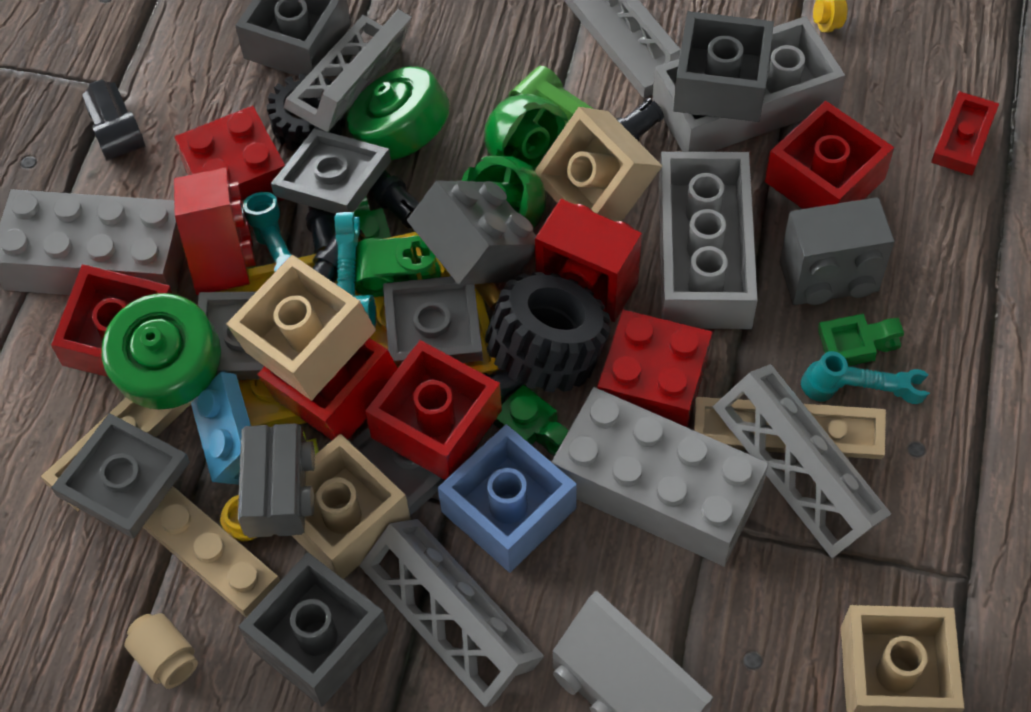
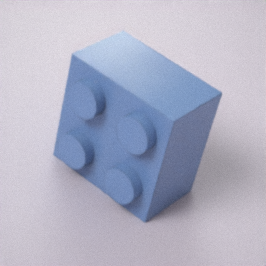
[438,424,577,573]

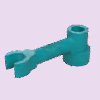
[243,192,291,272]
[335,212,376,328]
[801,351,930,404]

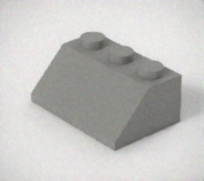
[553,590,713,712]

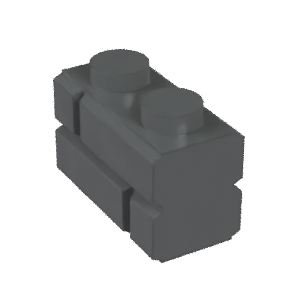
[238,423,315,538]

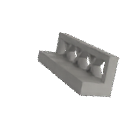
[563,0,681,98]
[284,9,412,133]
[712,364,891,558]
[359,519,544,707]

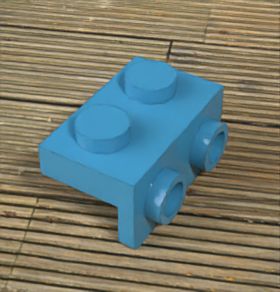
[191,372,251,485]

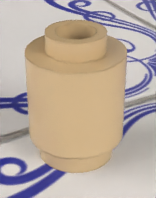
[124,613,198,689]

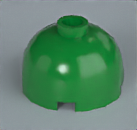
[484,93,568,171]
[462,156,546,229]

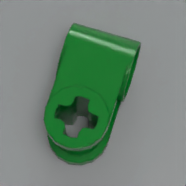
[354,235,442,297]

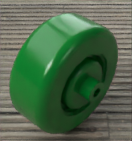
[347,66,450,160]
[101,293,221,410]

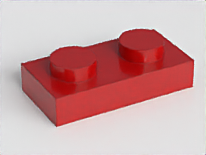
[931,91,1000,176]

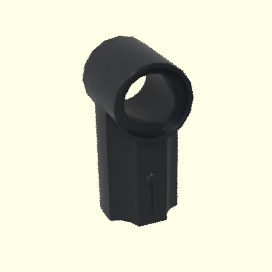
[82,79,146,161]

